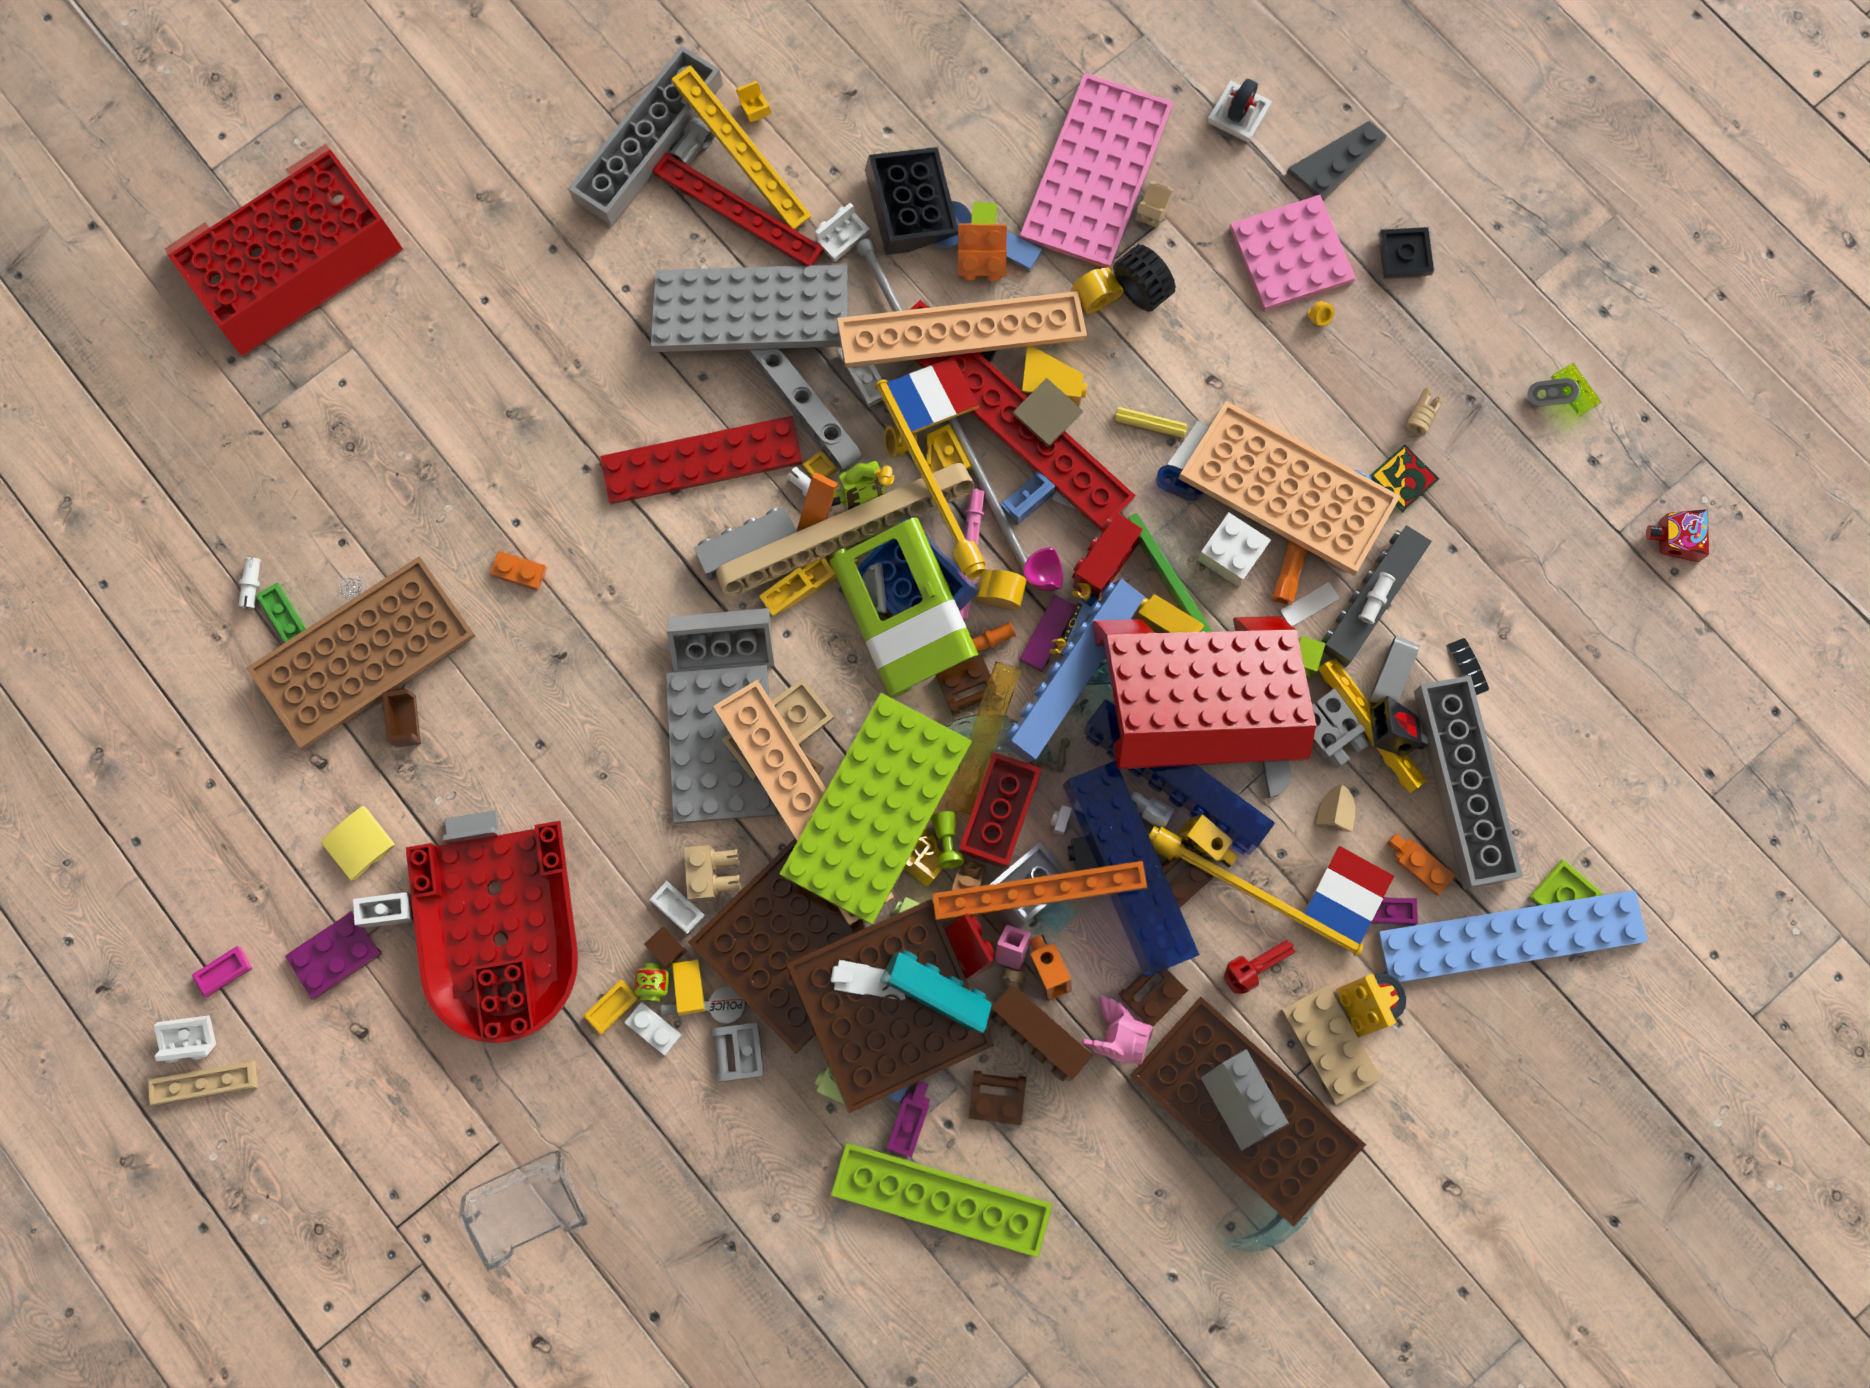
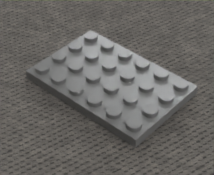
[666,665,777,824]

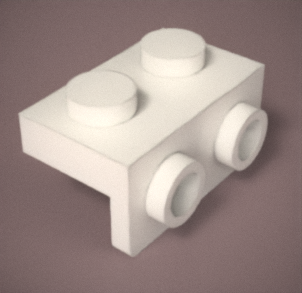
[814,203,871,262]
[154,1015,216,1063]

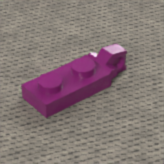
[886,1081,930,1158]

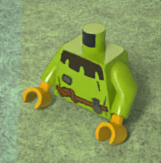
[831,461,894,511]

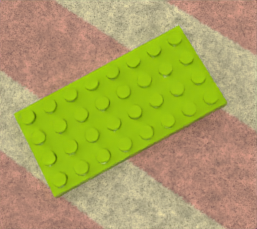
[780,693,972,925]

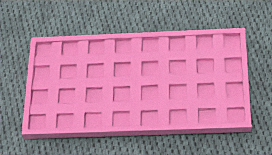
[1020,73,1173,269]

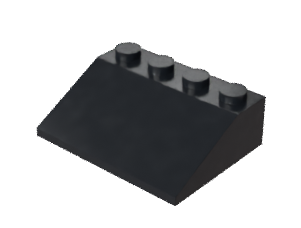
[865,147,958,255]

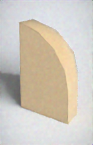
[1316,784,1356,832]

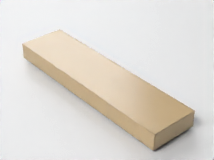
[147,1061,258,1106]

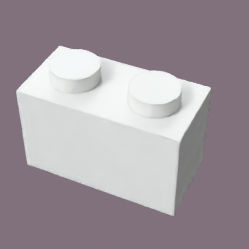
[353,892,414,928]

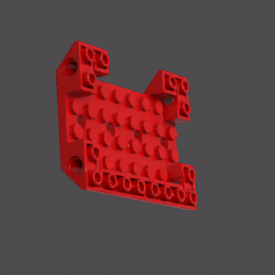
[165,144,404,357]

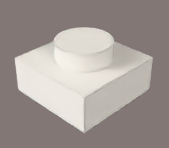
[1050,805,1072,836]

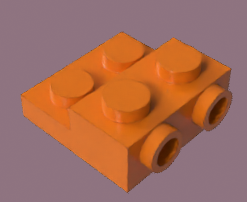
[958,223,1007,281]

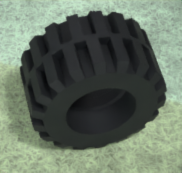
[1113,244,1176,312]

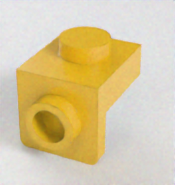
[736,81,772,123]

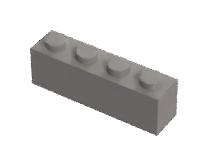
[694,507,797,581]

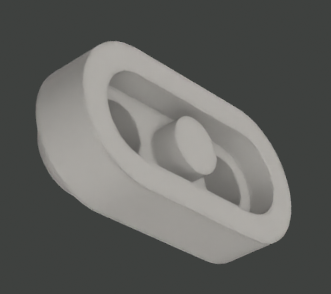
[1528,378,1580,406]

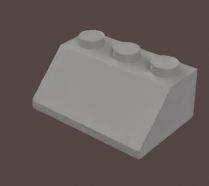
[1201,1049,1289,1151]

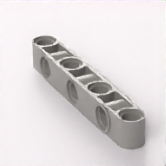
[744,348,862,472]

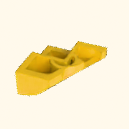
[904,828,943,887]

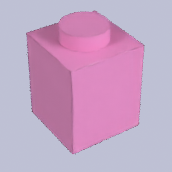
[995,924,1031,971]

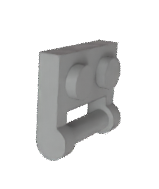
[711,1022,764,1082]

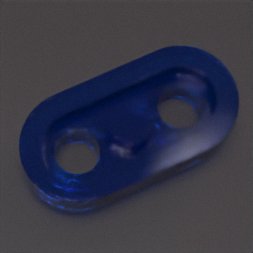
[1156,465,1203,501]

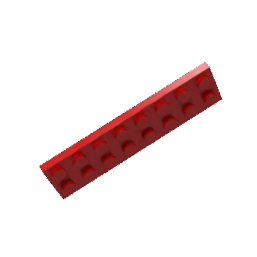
[600,415,803,505]

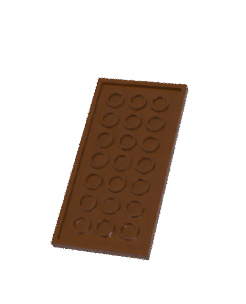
[1130,996,1367,1227]

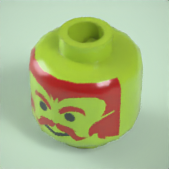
[634,963,669,1002]

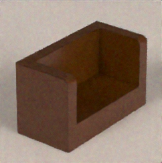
[382,689,421,748]

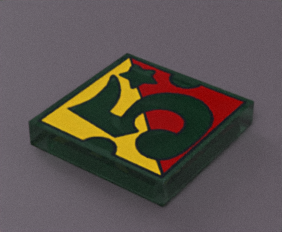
[1370,444,1440,513]

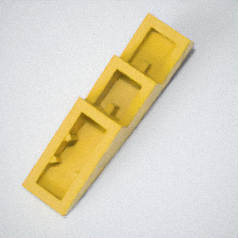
[759,547,860,616]

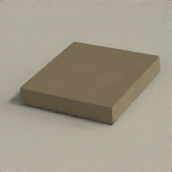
[1013,378,1083,448]

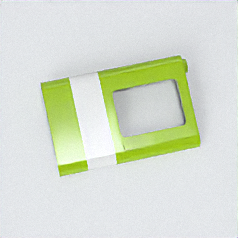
[830,518,979,698]

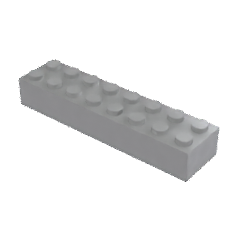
[568,45,723,227]
[1414,675,1523,890]

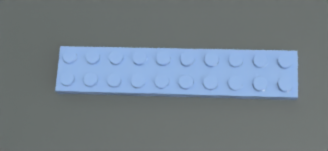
[1377,890,1648,982]

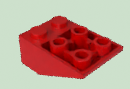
[945,913,995,981]

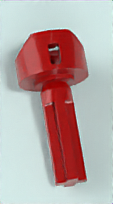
[1224,940,1295,994]

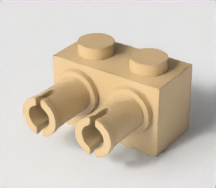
[684,845,741,903]

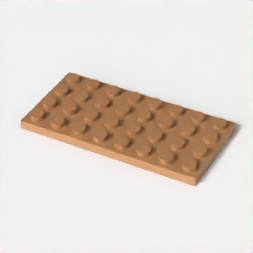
[246,556,476,750]

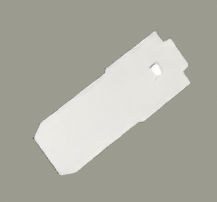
[831,960,905,1000]

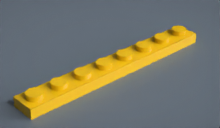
[671,65,812,230]

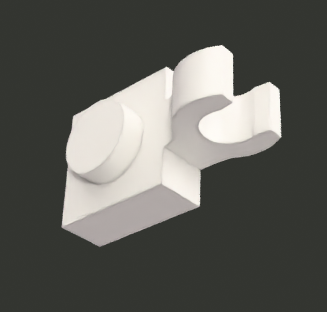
[1125,792,1174,828]

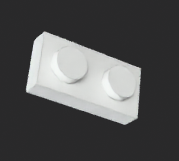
[624,1002,683,1056]

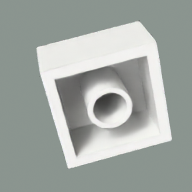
[1197,513,1271,588]

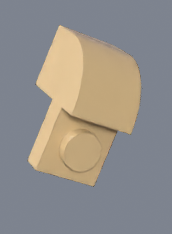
[1136,181,1174,228]

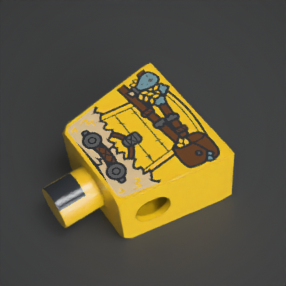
[1177,815,1238,868]

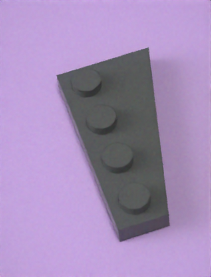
[1287,121,1387,201]

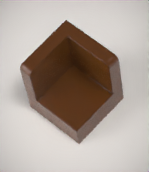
[644,927,688,969]

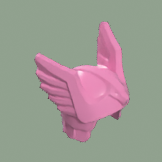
[1082,995,1153,1064]

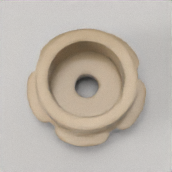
[1001,967,1026,987]

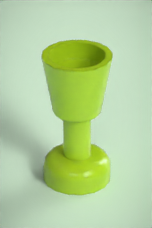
[931,811,964,869]

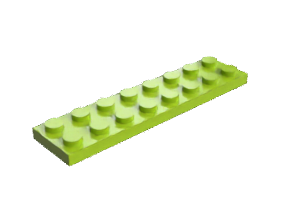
[831,1142,1053,1258]

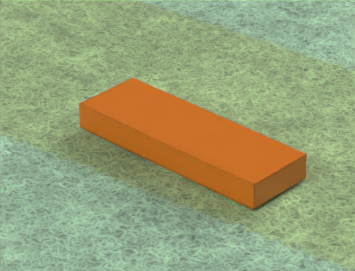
[797,473,838,532]

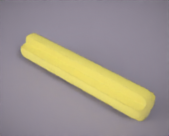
[1115,407,1187,438]

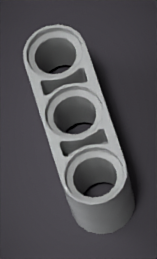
[1368,636,1420,704]

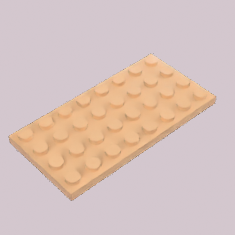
[1178,401,1400,576]

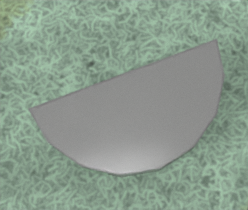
[862,563,887,613]
[1262,761,1291,798]

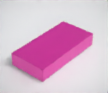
[192,946,253,997]

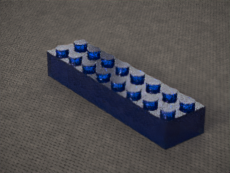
[1084,698,1275,855]
[1063,760,1200,978]

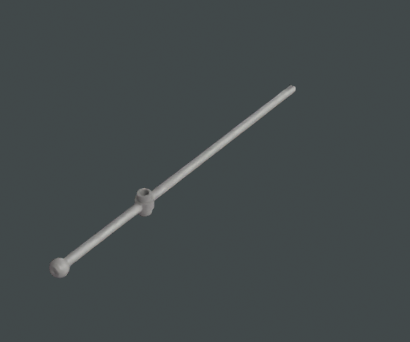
[857,238,1027,572]

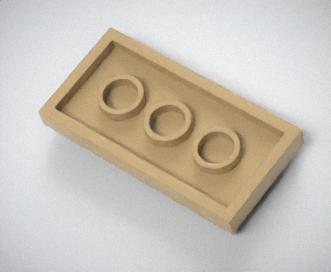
[721,678,834,781]
[1281,984,1382,1105]

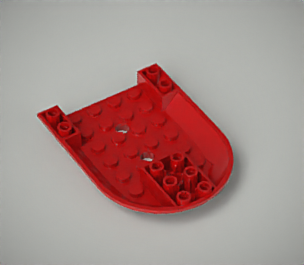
[405,821,579,1043]

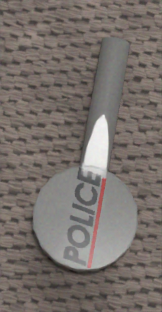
[661,986,745,1023]

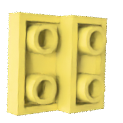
[320,806,395,880]

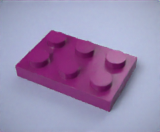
[285,911,382,1000]

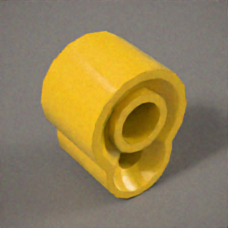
[1071,267,1124,314]
[974,570,1027,610]

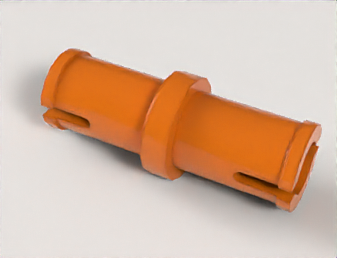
[972,621,1016,653]

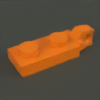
[1387,833,1456,896]

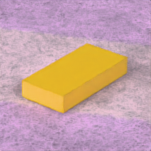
[673,959,705,1016]
[583,979,640,1035]

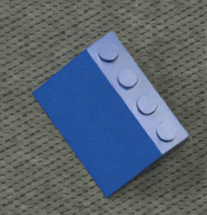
[857,517,980,616]

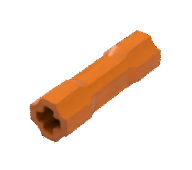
[1272,540,1308,605]

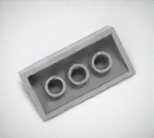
[667,608,774,672]

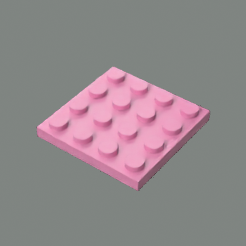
[1230,195,1355,311]

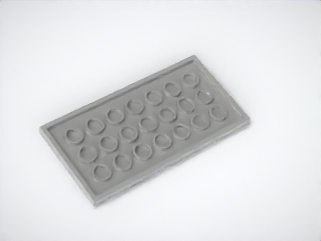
[651,264,848,352]

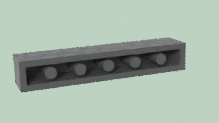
[1322,525,1432,667]

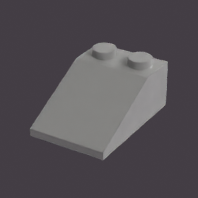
[991,842,1067,929]

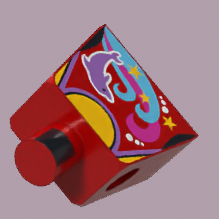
[1646,509,1709,562]

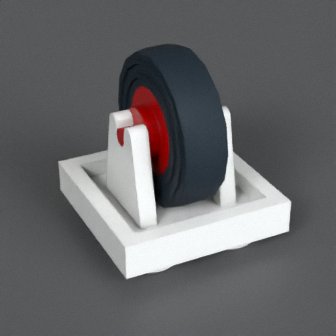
[1207,79,1272,143]

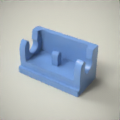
[1000,471,1055,525]

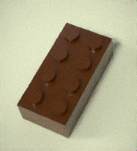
[990,984,1094,1082]

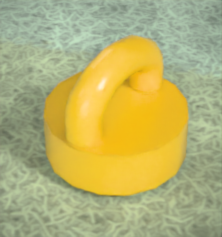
[1307,301,1334,327]

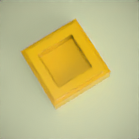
[802,450,837,478]

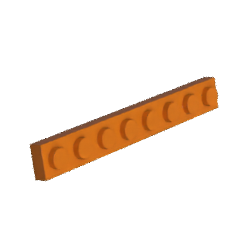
[932,861,1147,921]

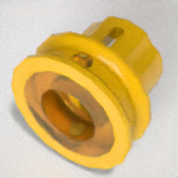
[884,425,917,458]

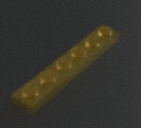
[945,661,1022,815]

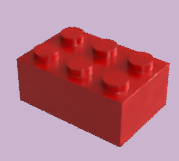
[1072,513,1143,601]

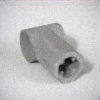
[670,118,715,165]

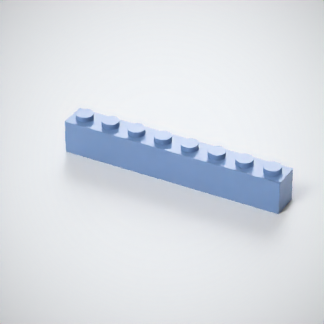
[1003,578,1145,762]

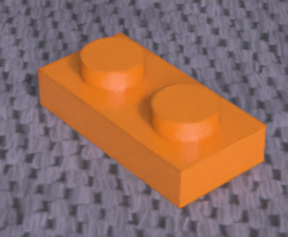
[490,551,547,591]

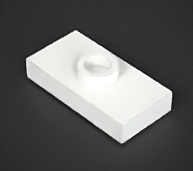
[649,881,706,935]

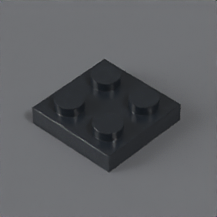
[1379,227,1434,278]

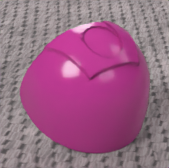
[1024,547,1063,591]

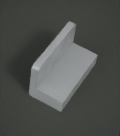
[442,810,501,844]

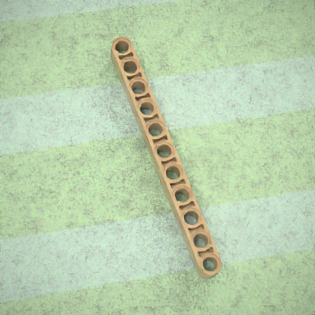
[716,463,974,596]

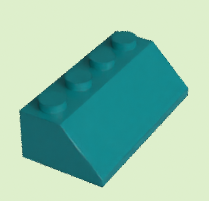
[879,950,992,1033]

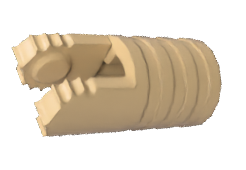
[1406,387,1443,436]

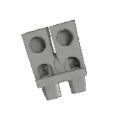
[1312,688,1369,768]

